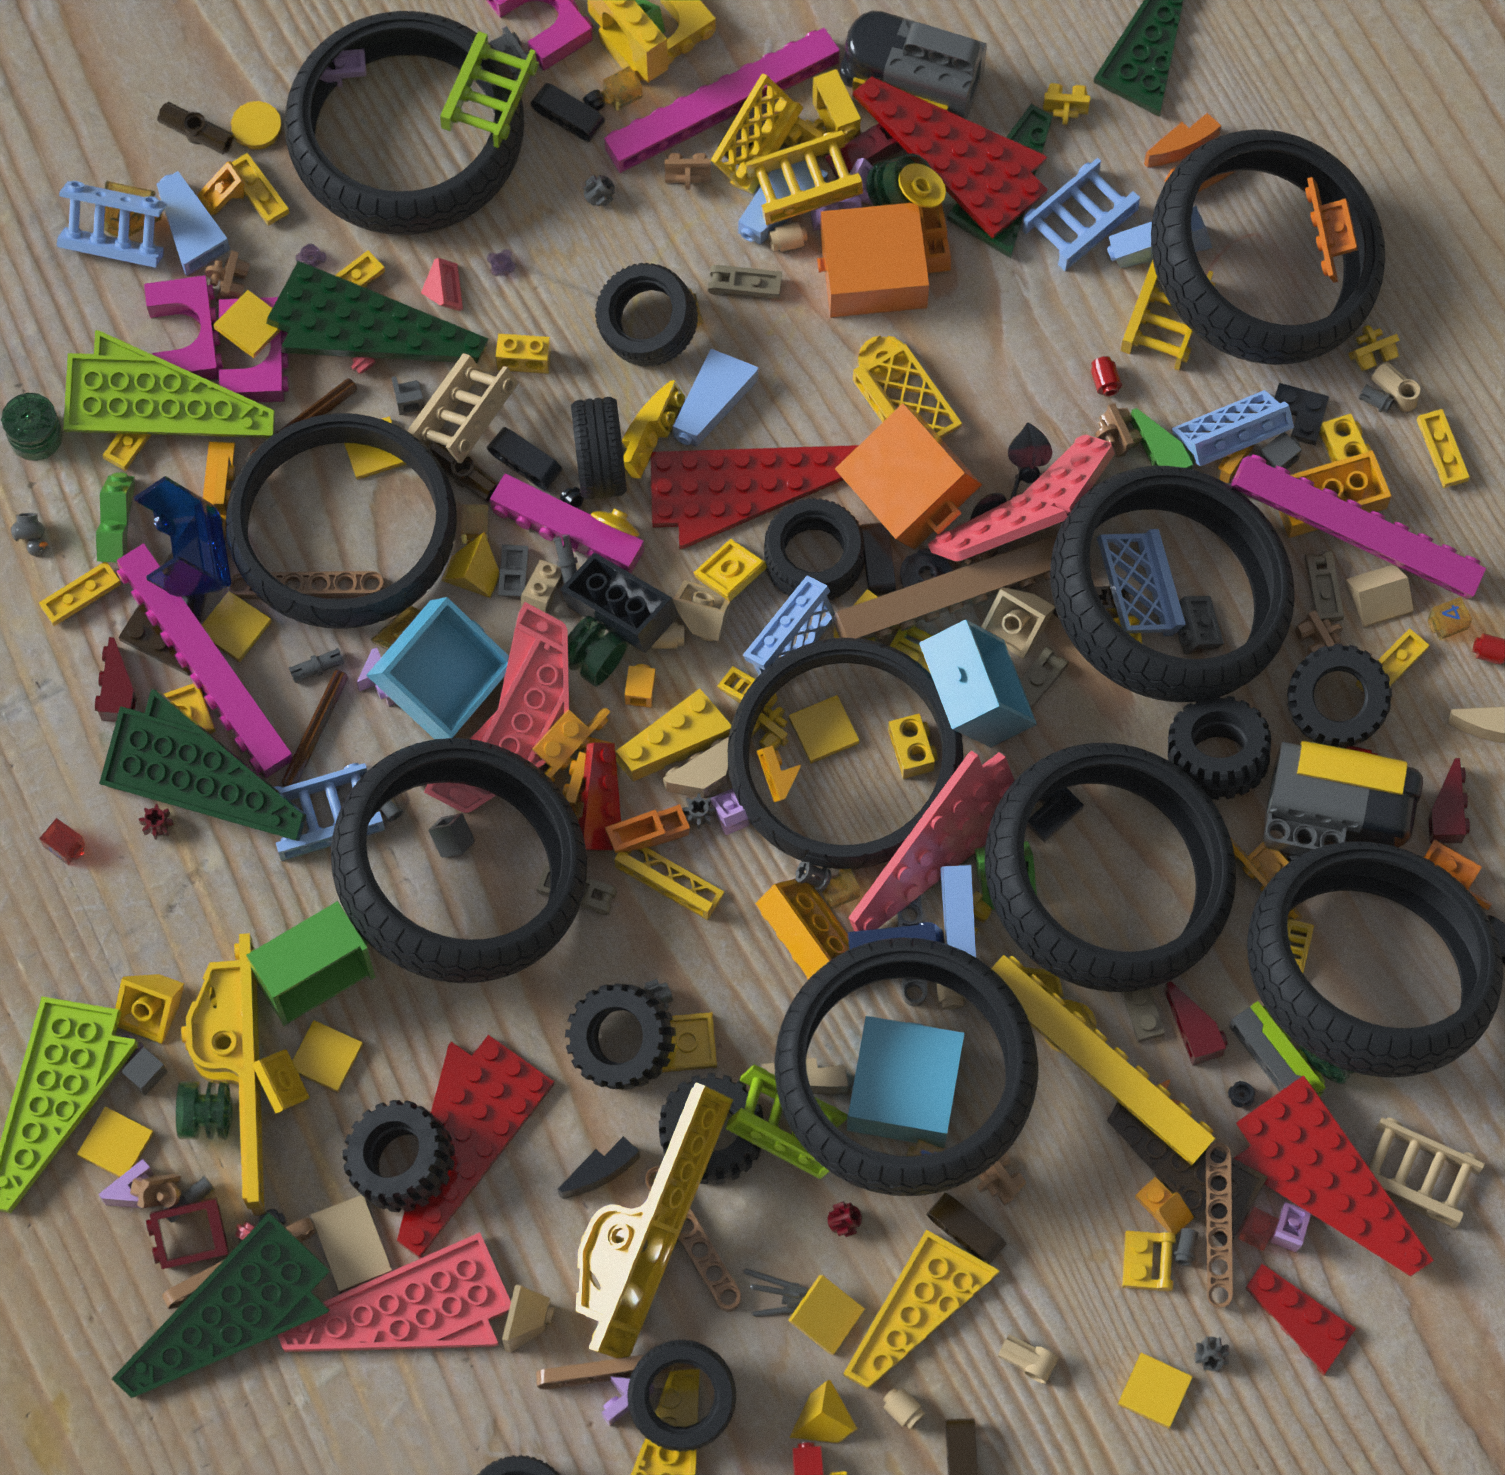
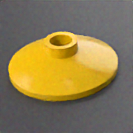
[898,164,946,208]
[591,508,640,537]

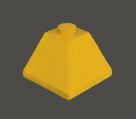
[115,974,184,1044]

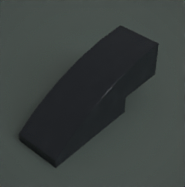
[558,1136,640,1199]

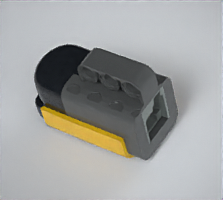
[840,10,987,120]
[1263,741,1423,856]

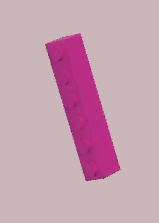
[490,473,644,573]

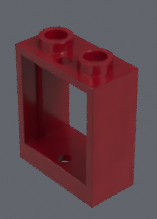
[146,1197,229,1269]

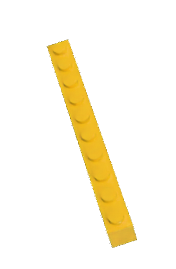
[991,955,1215,1166]

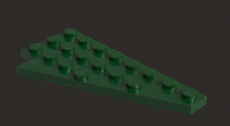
[266,261,488,363]
[99,689,306,841]
[111,1212,331,1398]

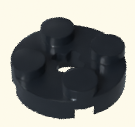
[900,548,953,589]

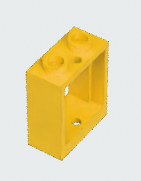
[812,69,861,144]

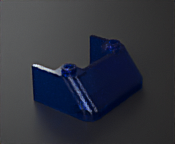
[134,476,231,597]

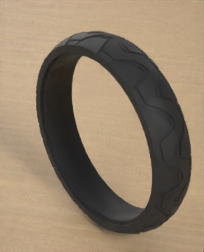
[226,413,457,629]
[727,638,963,869]

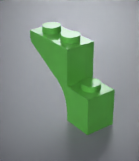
[96,472,135,562]

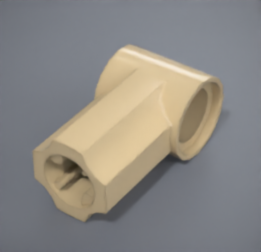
[1371,362,1421,412]
[998,1334,1059,1384]

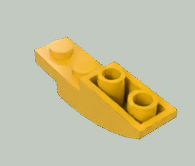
[622,380,685,478]

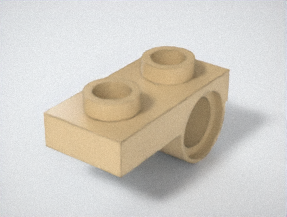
[521,560,563,613]

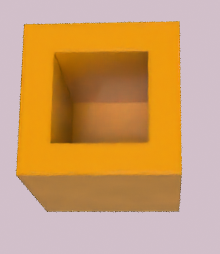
[624,664,656,708]

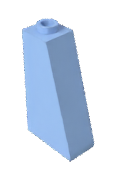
[738,161,828,245]
[157,171,230,276]
[1107,206,1212,269]
[673,349,758,447]
[940,865,976,957]

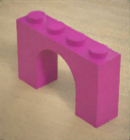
[486,0,593,71]
[144,275,223,380]
[219,297,289,403]

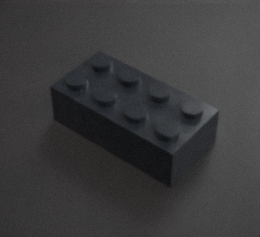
[560,552,679,653]

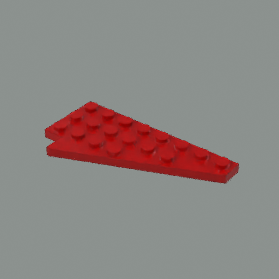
[852,77,1048,239]
[650,445,859,550]
[397,1035,554,1259]
[1234,1075,1435,1277]

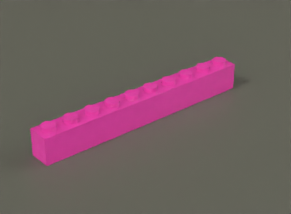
[604,27,840,173]
[1231,455,1486,599]
[116,543,292,778]

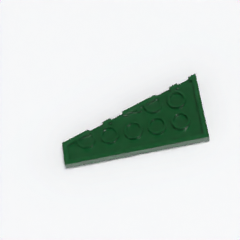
[1093,0,1184,117]
[947,103,1053,258]

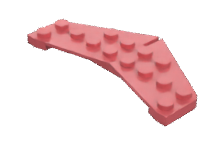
[928,435,1115,561]
[424,602,569,813]

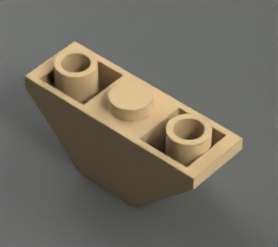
[663,737,729,798]

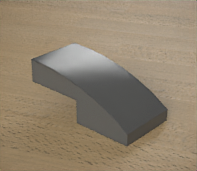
[498,545,529,597]

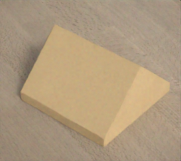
[1345,565,1414,628]

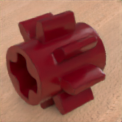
[139,804,174,840]
[827,1201,862,1237]

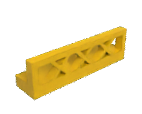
[614,848,724,921]

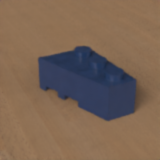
[848,922,945,950]

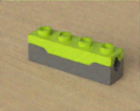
[1229,1001,1326,1097]

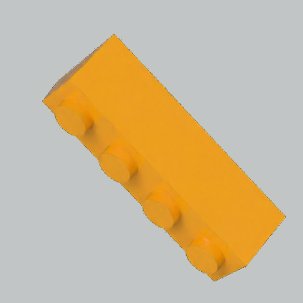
[1279,450,1391,538]
[755,879,849,979]

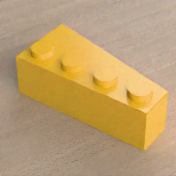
[616,688,731,782]

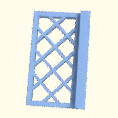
[1172,390,1294,466]
[1097,529,1186,636]
[743,576,835,675]

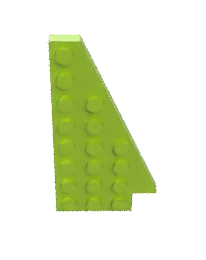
[63,330,275,438]
[0,996,138,1213]

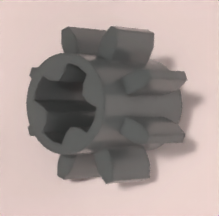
[584,175,615,206]
[682,793,716,829]
[644,979,673,1011]
[1195,1336,1230,1371]

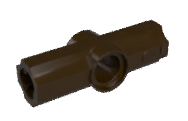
[157,101,234,155]
[430,442,499,503]

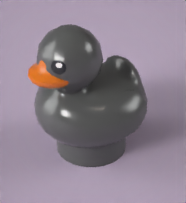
[11,513,48,556]

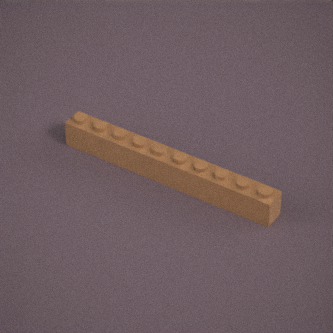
[832,535,1057,640]

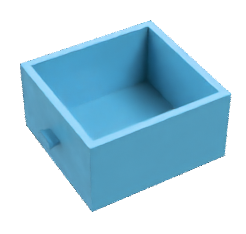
[366,597,509,739]
[919,619,1037,747]
[847,1016,964,1148]

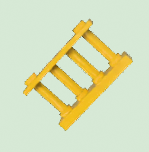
[745,130,863,226]
[1120,260,1216,370]

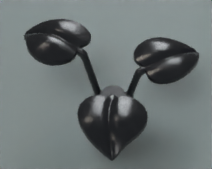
[970,422,1052,520]

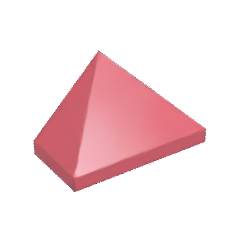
[421,258,463,311]

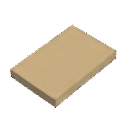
[311,1195,392,1293]

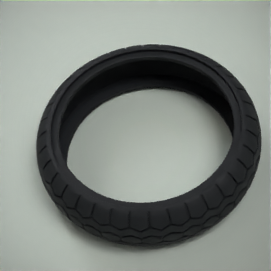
[285,11,524,235]
[1151,129,1385,365]
[1050,466,1295,702]
[331,738,587,983]
[985,743,1236,992]
[1247,842,1503,1078]
[775,938,1038,1196]

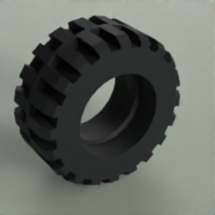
[1287,644,1392,748]
[1167,696,1271,800]
[565,983,676,1090]
[659,1073,764,1185]
[343,1100,455,1212]

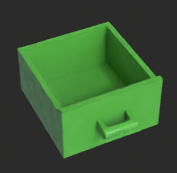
[246,901,376,1026]

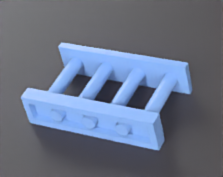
[1023,158,1140,271]
[57,181,167,268]
[274,763,385,861]

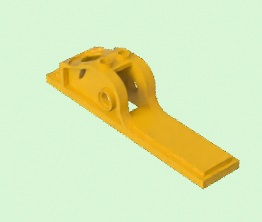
[181,933,265,1216]
[576,1083,733,1359]

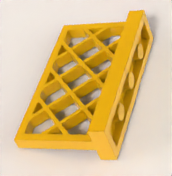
[710,74,804,194]
[852,344,962,439]

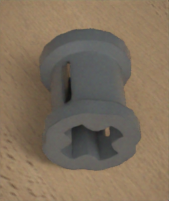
[795,862,831,892]

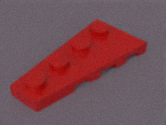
[579,742,621,851]
[1245,1264,1356,1376]

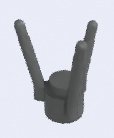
[744,1269,806,1317]

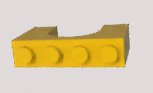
[587,0,668,82]
[599,0,716,84]

